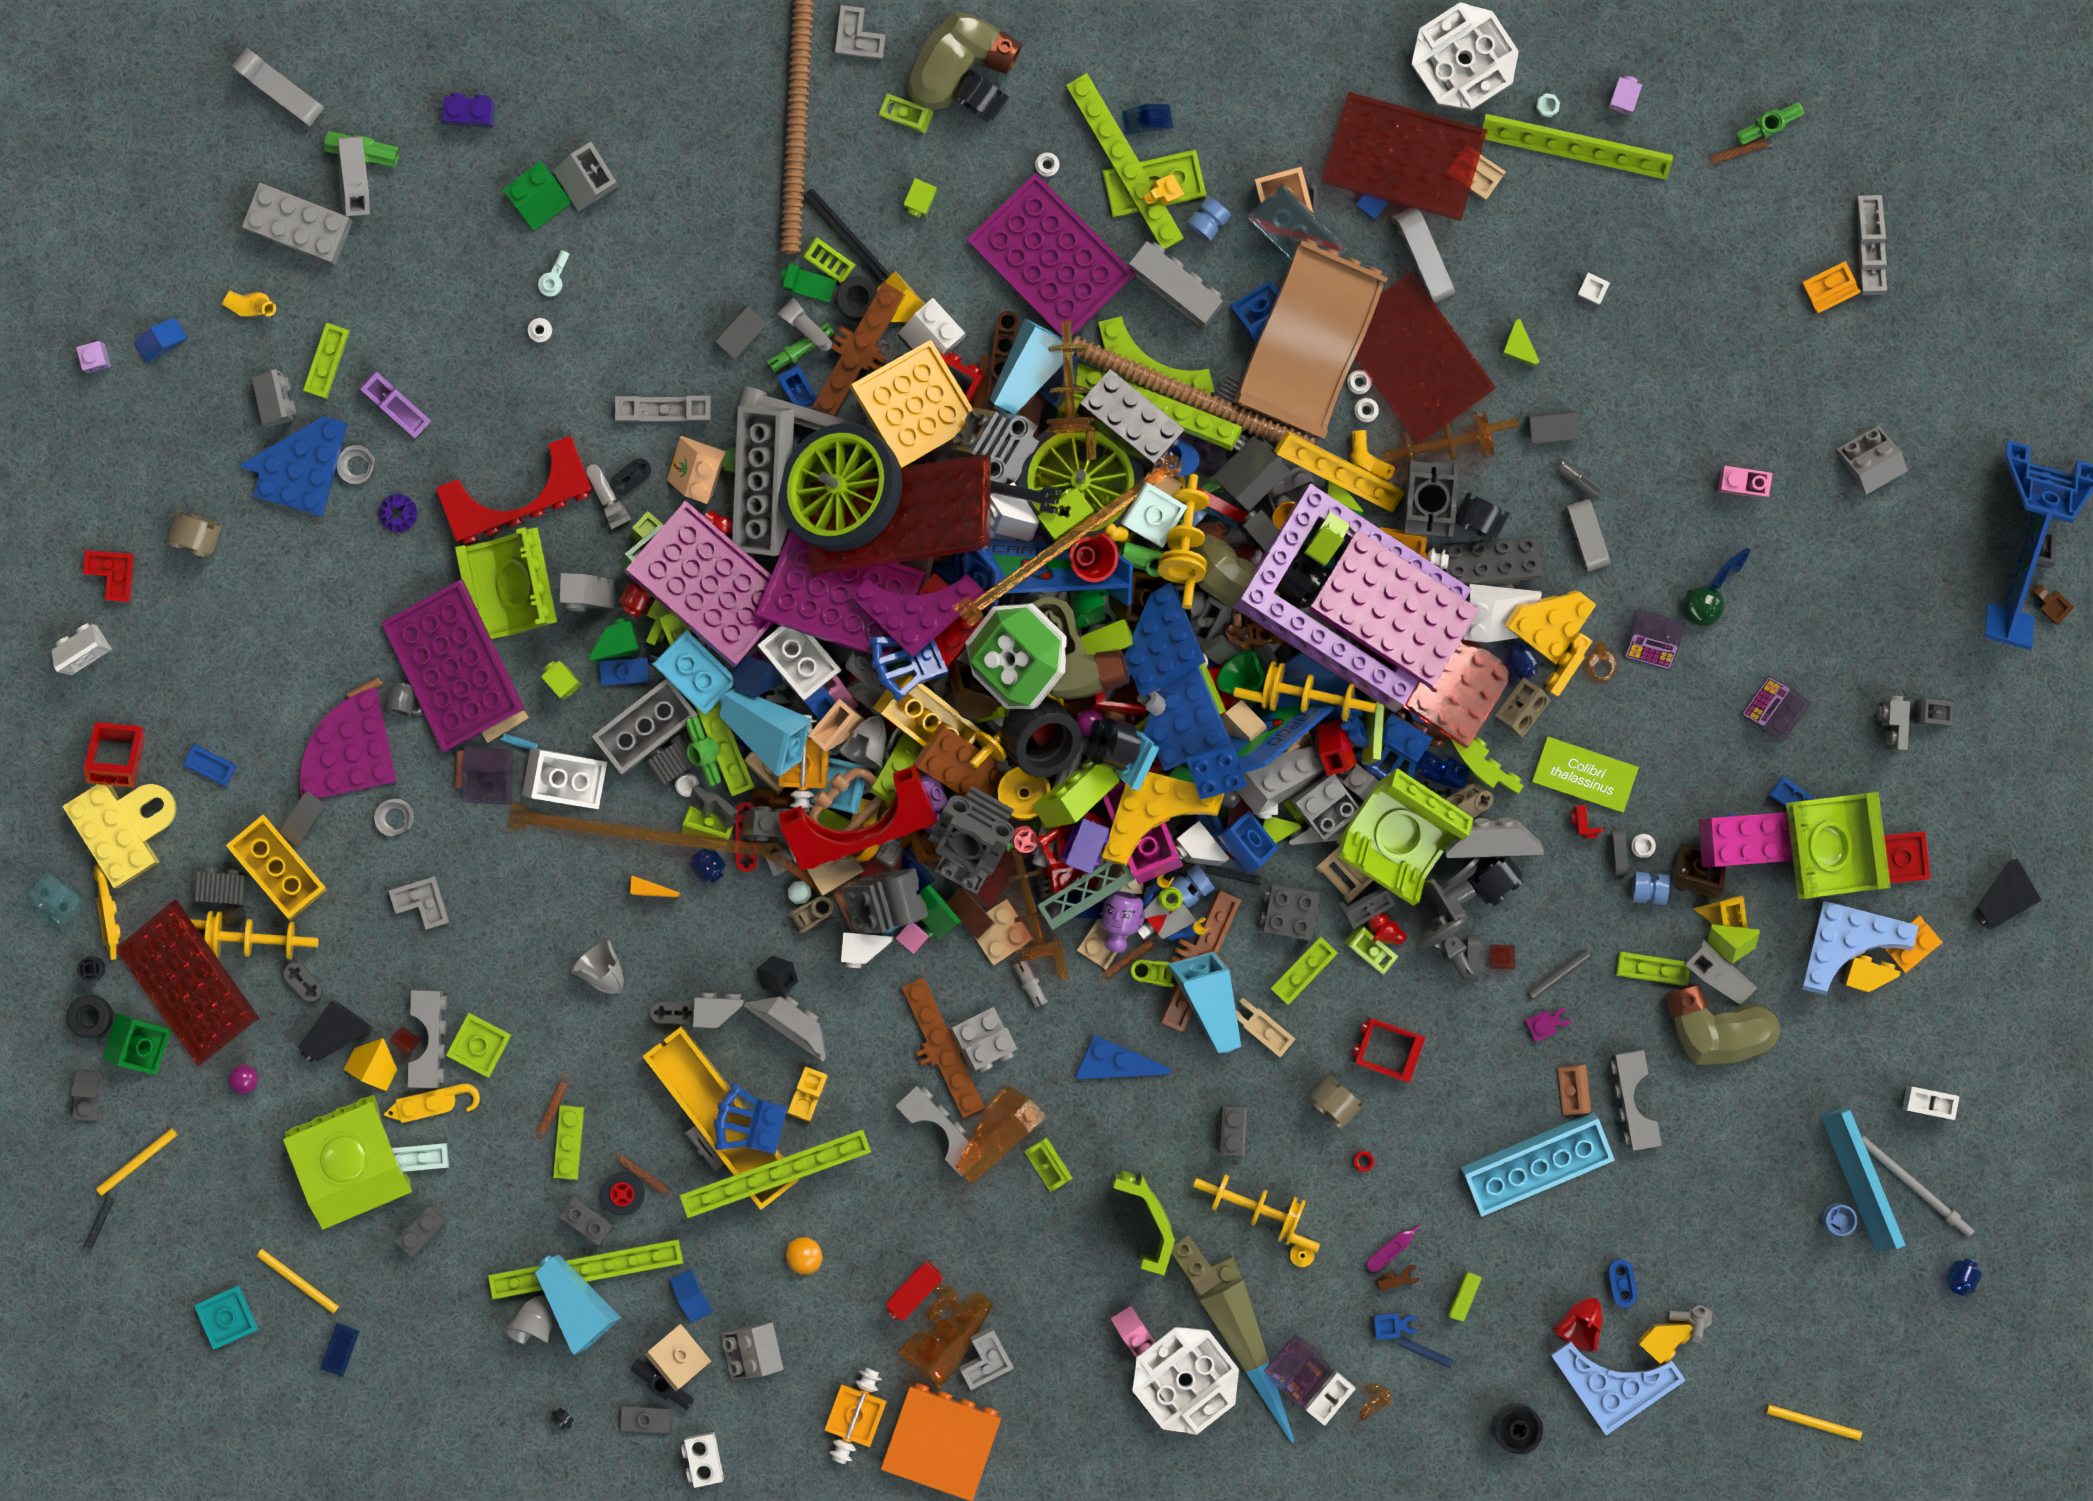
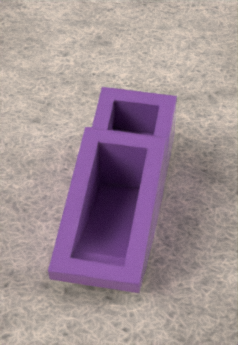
[359,370,431,438]

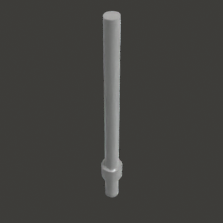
[1862,1135,1974,1237]

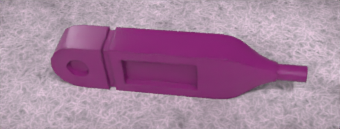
[1367,1224,1420,1272]

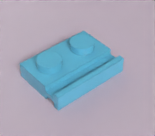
[1115,731,1159,791]

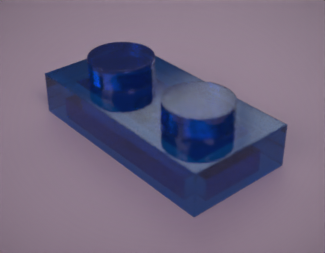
[320,1323,360,1377]

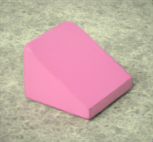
[896,923,929,954]

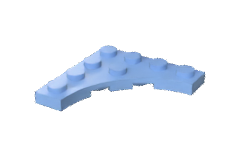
[1802,901,1918,995]
[1550,1341,1686,1435]

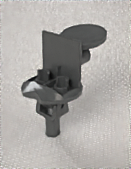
[1415,857,1480,979]

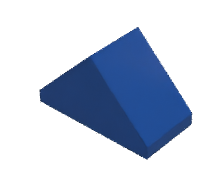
[134,318,188,363]
[778,365,817,407]
[670,1269,713,1323]

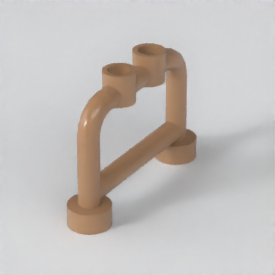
[809,768,894,861]

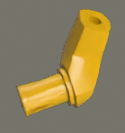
[222,290,276,317]
[1349,430,1395,480]

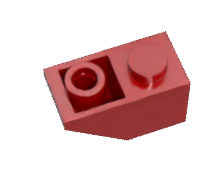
[1318,718,1357,777]

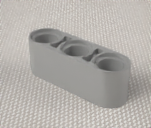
[1566,499,1610,572]

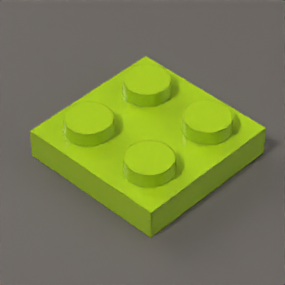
[446,1012,512,1078]

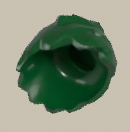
[1683,586,1725,626]

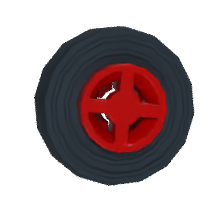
[601,1172,645,1216]

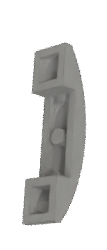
[615,396,711,422]

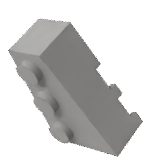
[560,573,615,612]

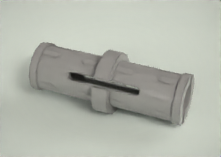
[1013,959,1048,1009]
[685,1125,725,1171]

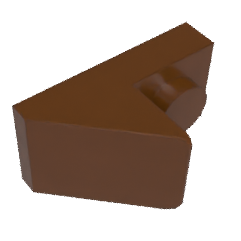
[900,829,942,863]

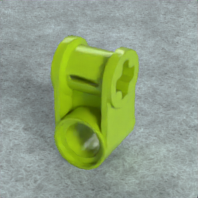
[1130,959,1174,987]

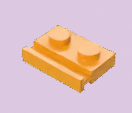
[1801,261,1861,314]
[1884,915,1942,973]

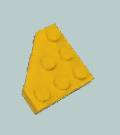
[1504,590,1596,664]

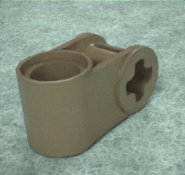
[1446,783,1494,818]
[787,896,835,935]

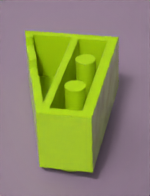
[1032,758,1120,829]

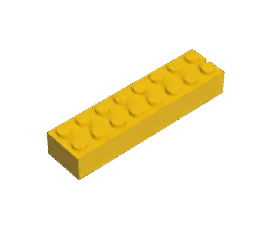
[643,1026,801,1210]

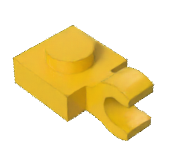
[1143,174,1184,206]

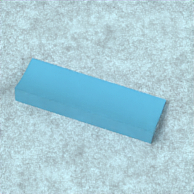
[1821,1108,1906,1251]
[1461,1112,1615,1217]

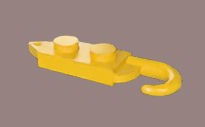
[93,864,121,960]
[384,1084,480,1123]

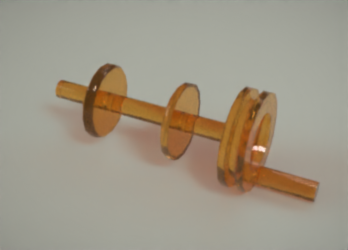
[1046,320,1096,460]
[1381,410,1519,462]
[1004,849,1069,981]

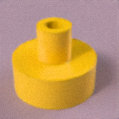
[1290,1244,1314,1267]

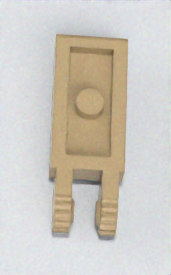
[1236,997,1295,1057]

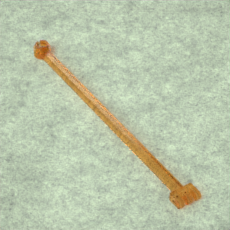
[954,455,1182,626]
[508,804,784,862]

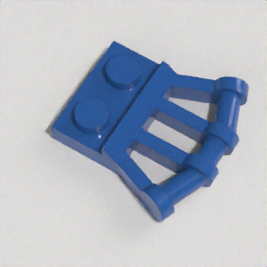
[870,637,948,703]
[1354,713,1433,780]
[713,1082,788,1154]

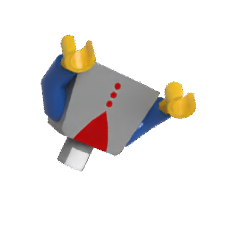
[1137,874,1210,941]

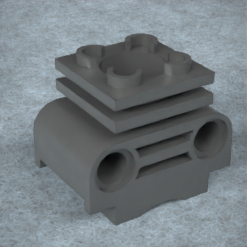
[950,407,1039,483]
[1402,461,1459,539]
[928,786,1014,875]
[842,868,928,934]

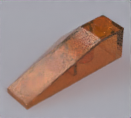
[956,1085,1047,1184]
[898,1292,994,1388]

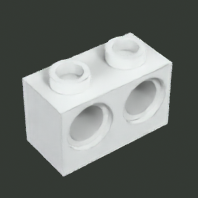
[1902,1086,1959,1120]
[1305,1370,1356,1426]
[681,1432,724,1488]

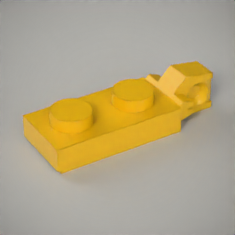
[1544,633,1592,696]

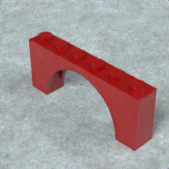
[436,435,593,545]
[779,765,937,871]

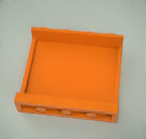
[881,1382,1001,1501]

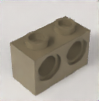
[1495,677,1551,738]
[1171,1235,1221,1295]

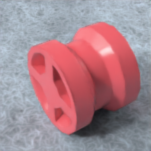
[1012,825,1037,853]

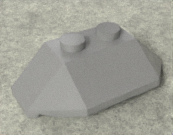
[1445,817,1544,858]
[744,995,826,1062]

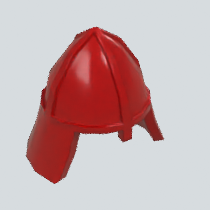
[1069,533,1119,582]
[1552,1298,1603,1353]

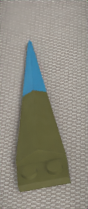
[1190,1256,1294,1443]

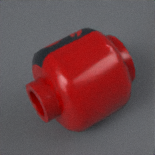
[619,582,655,618]

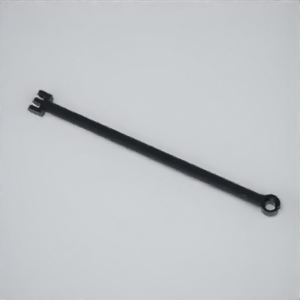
[797,436,1061,514]

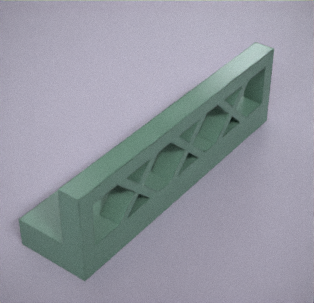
[1037,861,1135,930]

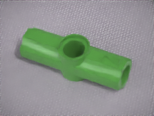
[324,131,400,168]
[1119,541,1163,577]

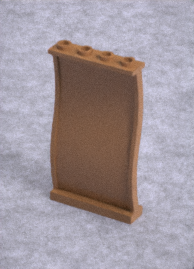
[1232,239,1388,439]

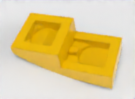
[787,1066,828,1123]

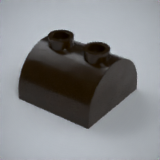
[1110,571,1168,622]
[949,661,1002,719]
[1670,843,1726,899]

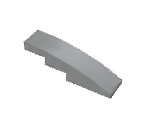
[1857,195,1887,295]

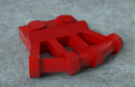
[1035,823,1098,894]

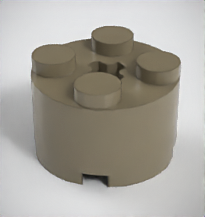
[167,510,223,557]
[1307,1073,1364,1129]

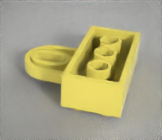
[62,784,176,888]

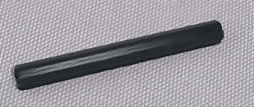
[804,189,890,283]

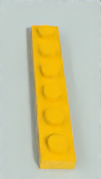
[1274,431,1405,513]

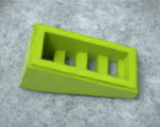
[801,237,855,284]

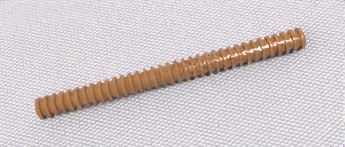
[780,0,814,255]
[1071,336,1315,445]

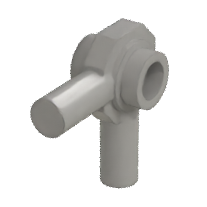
[1669,1306,1712,1343]

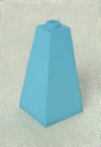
[990,318,1077,414]
[719,688,811,776]
[1168,951,1241,1053]
[536,1255,621,1355]

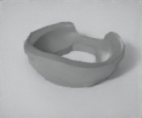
[337,445,374,485]
[374,799,414,836]

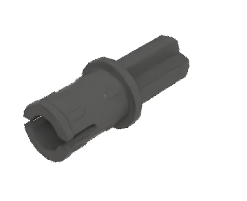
[1556,460,1601,499]

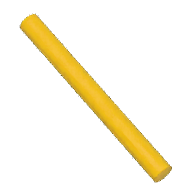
[96,1128,178,1196]
[256,1249,339,1314]
[1766,1405,1862,1441]

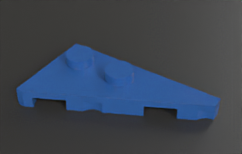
[1076,1035,1172,1079]

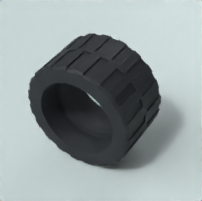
[1000,696,1082,778]

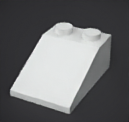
[1463,584,1542,642]
[52,623,112,675]
[758,626,841,701]
[522,748,607,809]

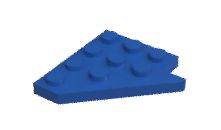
[240,416,348,516]
[1118,582,1206,697]
[1143,666,1232,771]

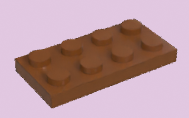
[913,724,1005,797]

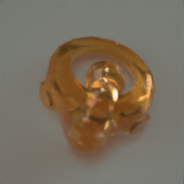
[1585,641,1617,682]
[926,1284,959,1321]
[1359,1383,1391,1421]

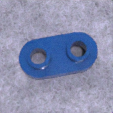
[1608,1259,1637,1308]

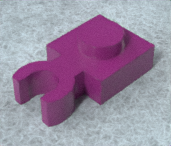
[1525,1008,1571,1042]

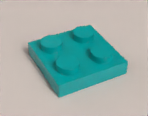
[194,1285,259,1350]

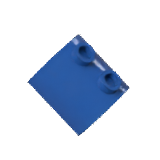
[1217,810,1279,875]

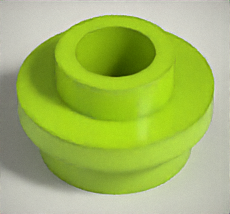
[1159,886,1183,911]

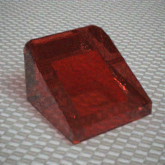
[1490,944,1516,969]
[389,1026,421,1054]

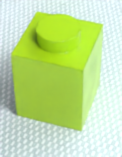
[903,178,937,218]

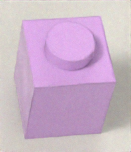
[1608,76,1642,115]
[76,341,111,373]

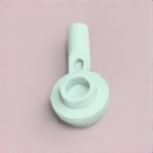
[538,250,569,297]

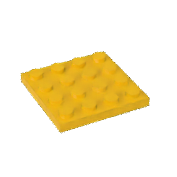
[849,340,973,469]

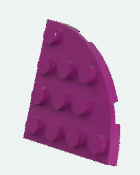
[300,688,397,799]

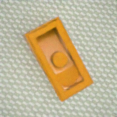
[630,876,680,897]

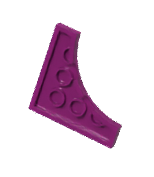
[849,575,985,658]

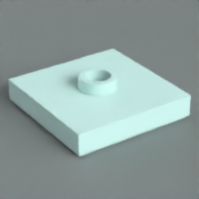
[1121,481,1187,548]

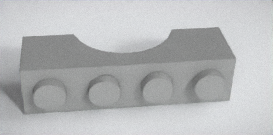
[408,990,447,1088]
[1610,1049,1662,1151]
[896,1085,983,1177]

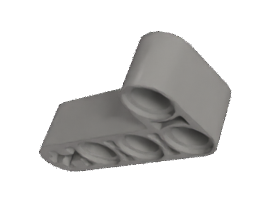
[231,47,324,127]
[1391,206,1455,304]

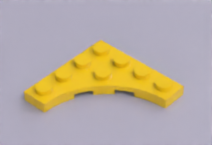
[1102,772,1224,866]

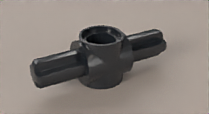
[630,1359,695,1410]

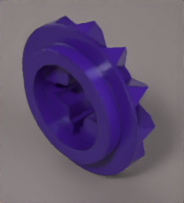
[379,494,417,532]

